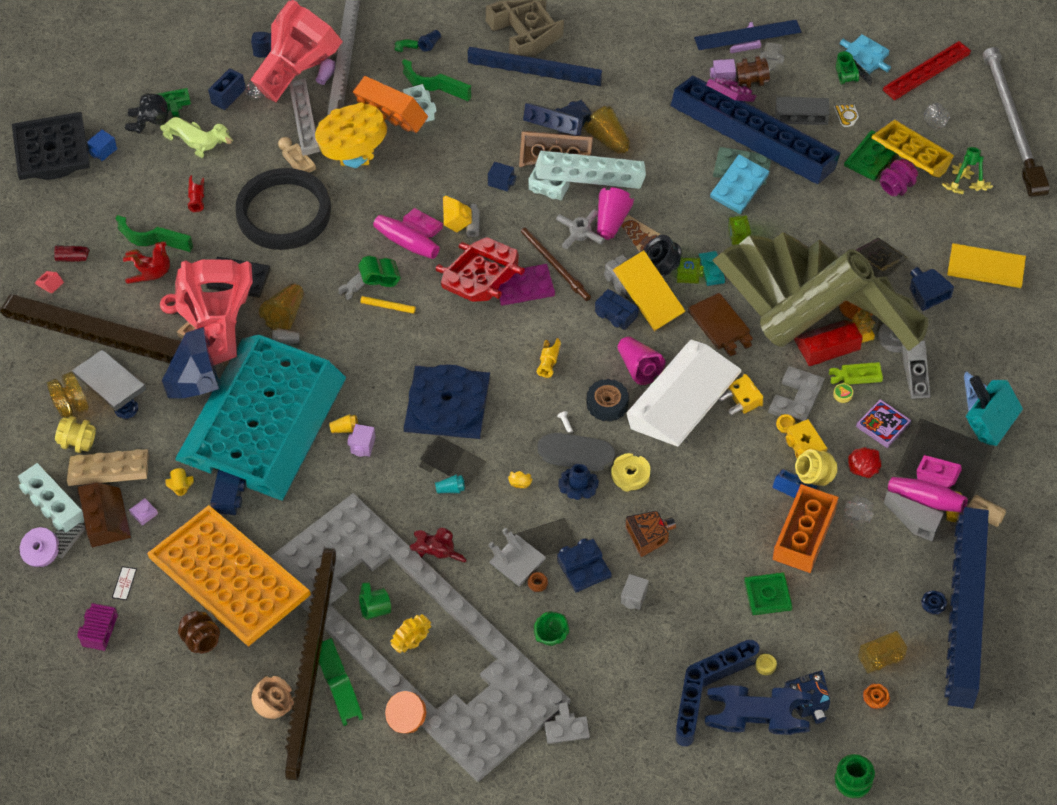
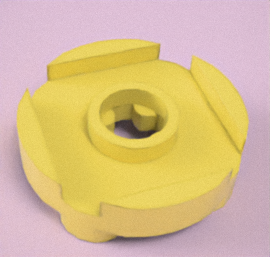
[611,453,650,492]

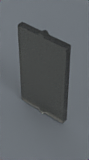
[420,436,486,486]
[513,518,576,556]

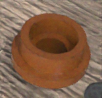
[528,572,548,592]

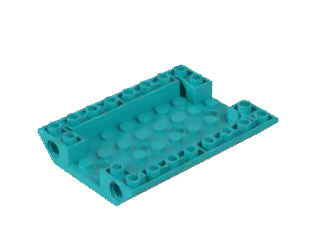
[175,335,346,501]

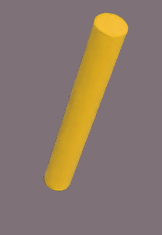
[360,296,416,314]

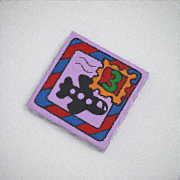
[856,400,911,448]

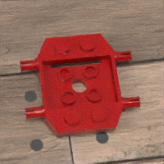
[436,237,525,302]

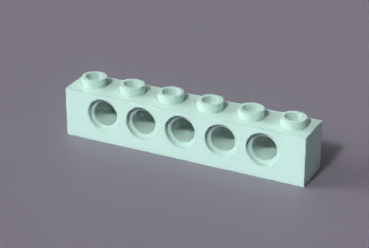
[535,151,646,189]

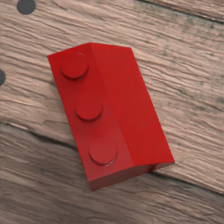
[794,320,863,367]

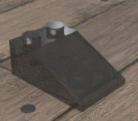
[856,238,907,278]

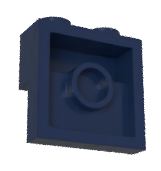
[557,538,612,593]

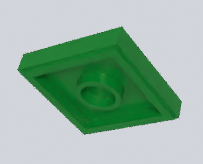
[744,572,793,616]

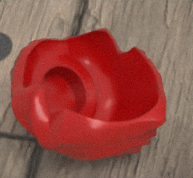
[848,447,881,478]

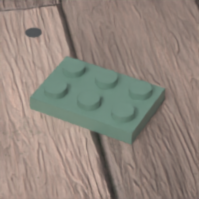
[713,147,771,185]

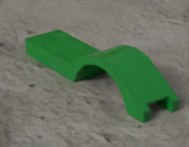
[402,59,472,101]
[115,215,193,252]
[319,638,363,726]

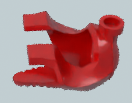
[123,241,170,284]

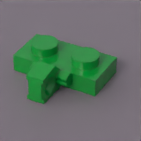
[158,88,191,118]

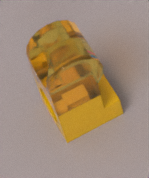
[852,310,875,343]

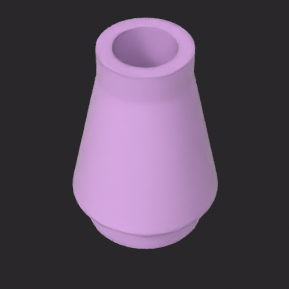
[316,59,336,85]

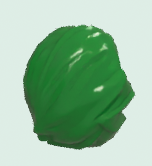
[534,611,569,646]

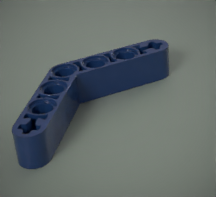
[675,640,760,746]

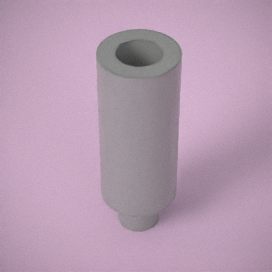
[466,204,480,237]

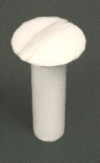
[557,411,573,434]

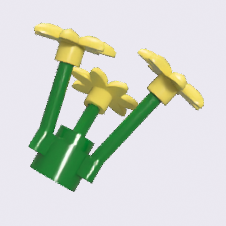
[942,147,993,194]

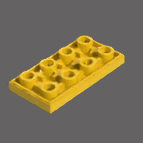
[947,243,1026,288]
[613,250,685,332]

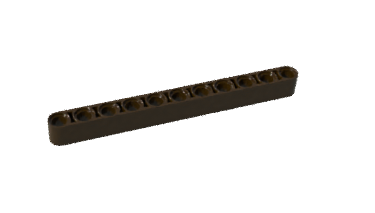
[0,294,181,364]

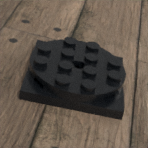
[12,112,90,180]

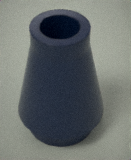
[418,30,441,52]

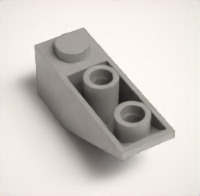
[902,341,931,399]
[884,491,944,542]

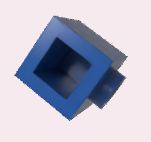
[87,130,117,161]

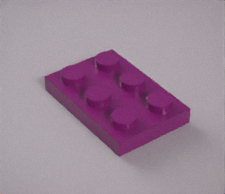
[706,77,756,102]
[498,264,555,306]

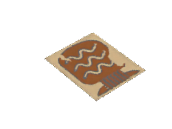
[621,215,660,253]

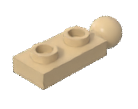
[278,137,316,173]

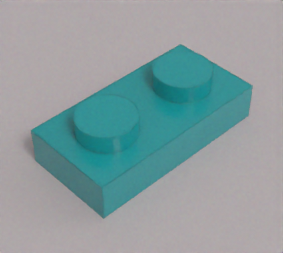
[698,251,725,286]

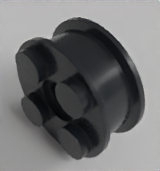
[642,235,682,277]

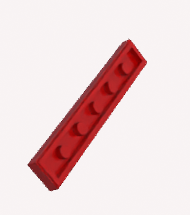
[883,41,971,101]

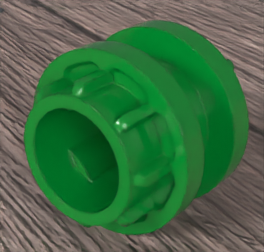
[835,754,875,798]

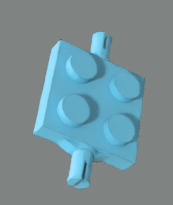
[840,34,891,75]

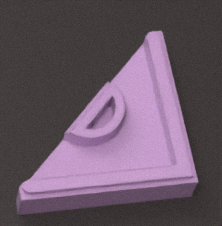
[730,22,761,53]

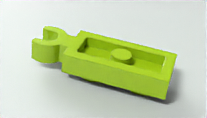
[829,362,883,385]

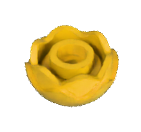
[508,471,533,489]

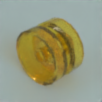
[46,371,89,418]

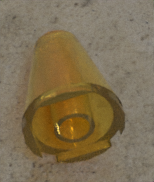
[584,105,631,154]
[259,283,304,330]

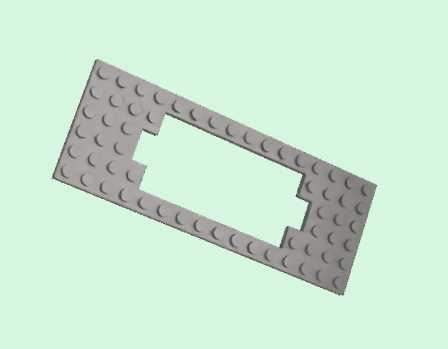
[270,493,571,782]

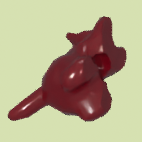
[409,528,467,563]

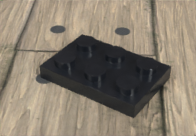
[206,256,270,298]

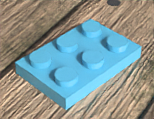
[710,155,769,214]

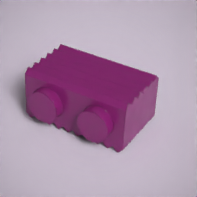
[77,603,118,651]

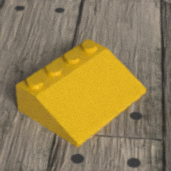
[872,119,954,178]

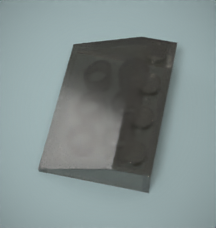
[896,418,994,503]

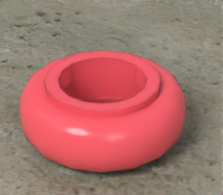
[160,294,177,314]

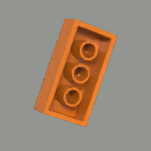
[353,76,428,133]
[772,484,839,573]

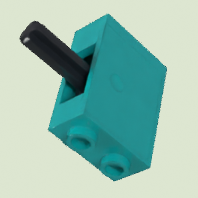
[965,375,1023,446]

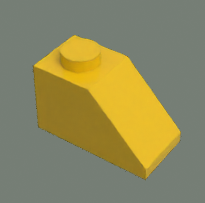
[443,196,472,233]

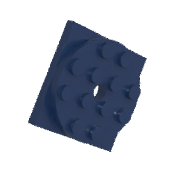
[404,364,490,439]

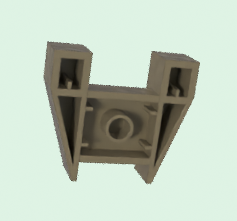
[485,0,564,58]

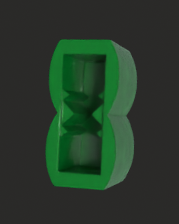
[358,256,401,287]

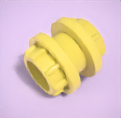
[55,416,96,454]
[795,449,837,486]

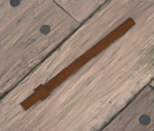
[521,227,591,301]

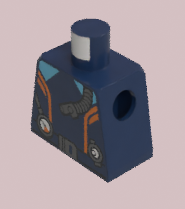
[784,670,830,724]

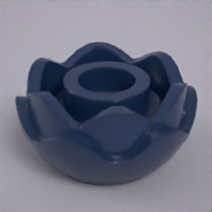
[114,399,138,419]
[921,590,947,615]

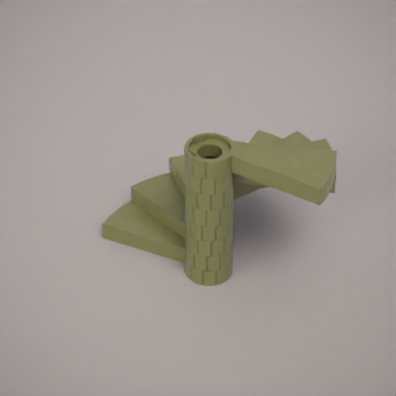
[712,232,928,351]

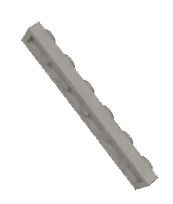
[289,78,320,156]

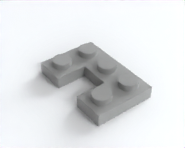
[768,366,825,423]

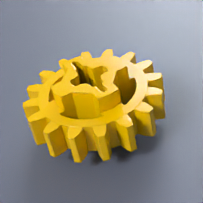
[390,614,431,653]

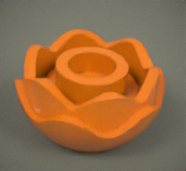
[863,684,890,709]

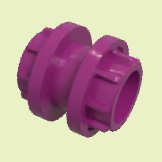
[880,159,918,197]

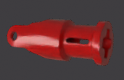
[188,175,204,212]

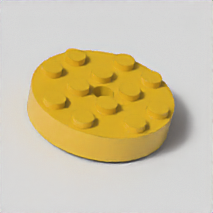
[315,102,387,160]

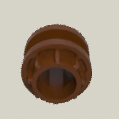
[736,56,770,88]
[178,611,220,654]

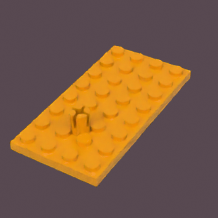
[147,505,311,647]

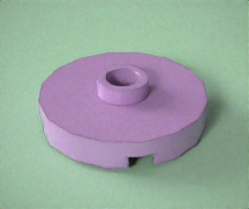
[20,527,59,567]

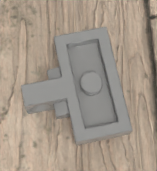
[544,702,590,744]

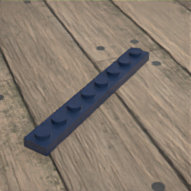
[467,47,602,86]

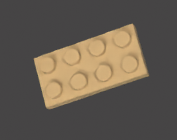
[67,449,149,486]

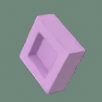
[129,498,158,526]

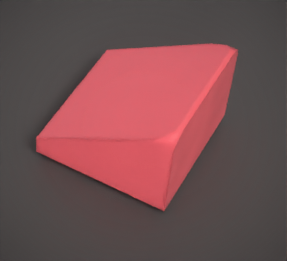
[35,271,64,294]

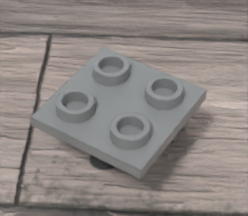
[488,528,546,587]

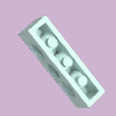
[18,463,85,533]

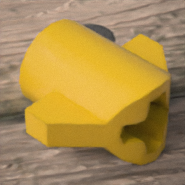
[165,468,194,496]

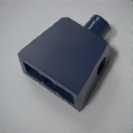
[909,267,954,311]

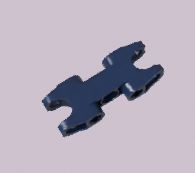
[705,685,813,735]

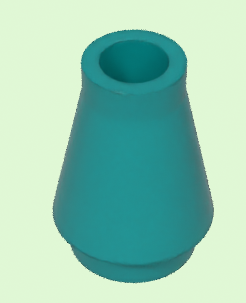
[435,474,465,494]

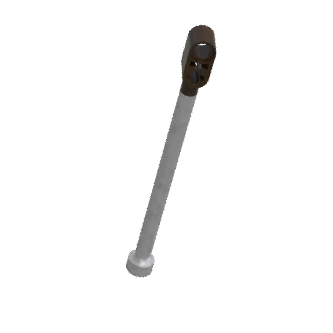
[983,47,1049,197]

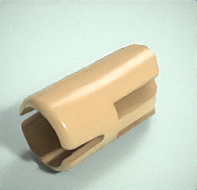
[967,495,1006,527]

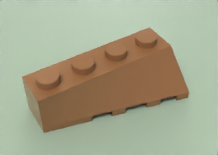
[519,131,594,167]

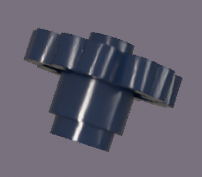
[558,464,599,500]

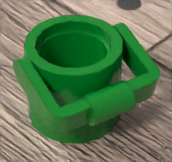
[359,582,391,620]

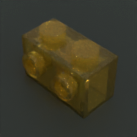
[858,631,907,673]

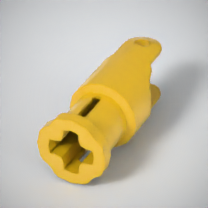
[536,338,561,378]

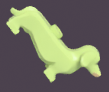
[160,117,233,158]

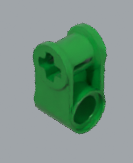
[835,51,859,85]

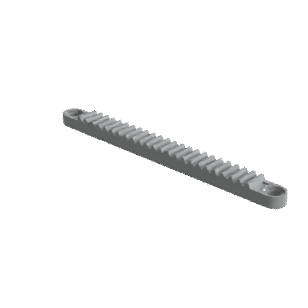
[328,0,361,115]

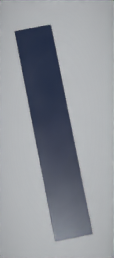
[694,19,802,50]

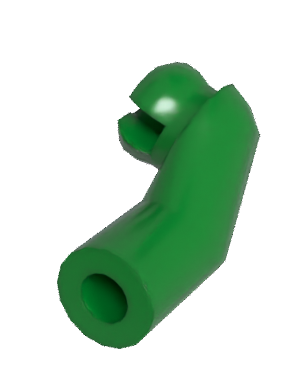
[394,39,419,52]

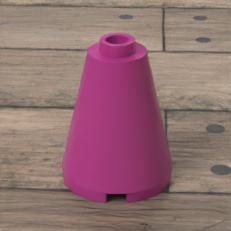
[597,187,634,240]
[617,336,666,385]

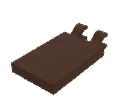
[688,293,753,357]

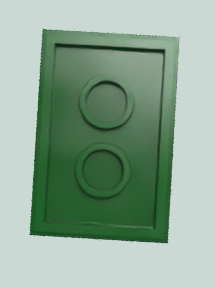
[844,130,897,181]

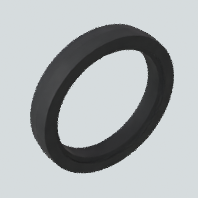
[236,168,331,250]

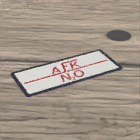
[112,566,137,600]

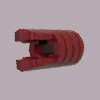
[54,245,90,262]

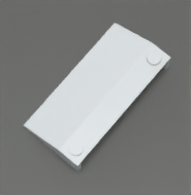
[627,340,741,447]

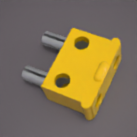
[719,374,763,415]

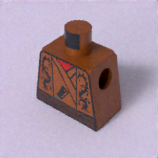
[626,511,676,557]

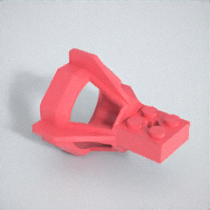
[251,0,343,102]
[175,259,253,365]

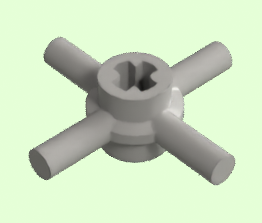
[556,209,605,249]

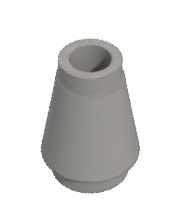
[272,328,299,345]

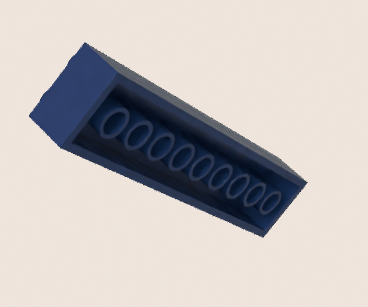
[671,75,840,184]
[944,507,989,709]

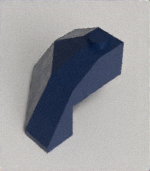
[162,327,221,398]

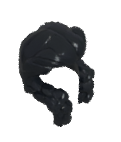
[125,93,169,133]

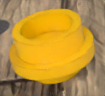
[776,414,796,433]

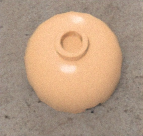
[251,676,294,719]

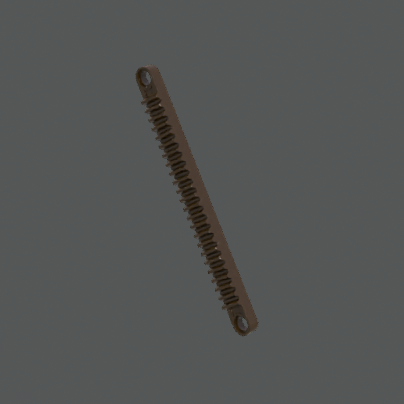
[285,548,336,781]

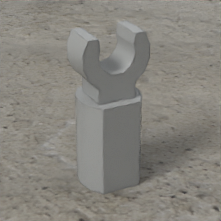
[338,272,365,300]

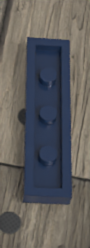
[523,103,583,136]

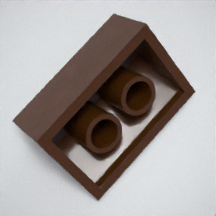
[78,482,131,548]

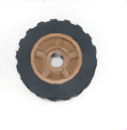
[587,379,629,422]

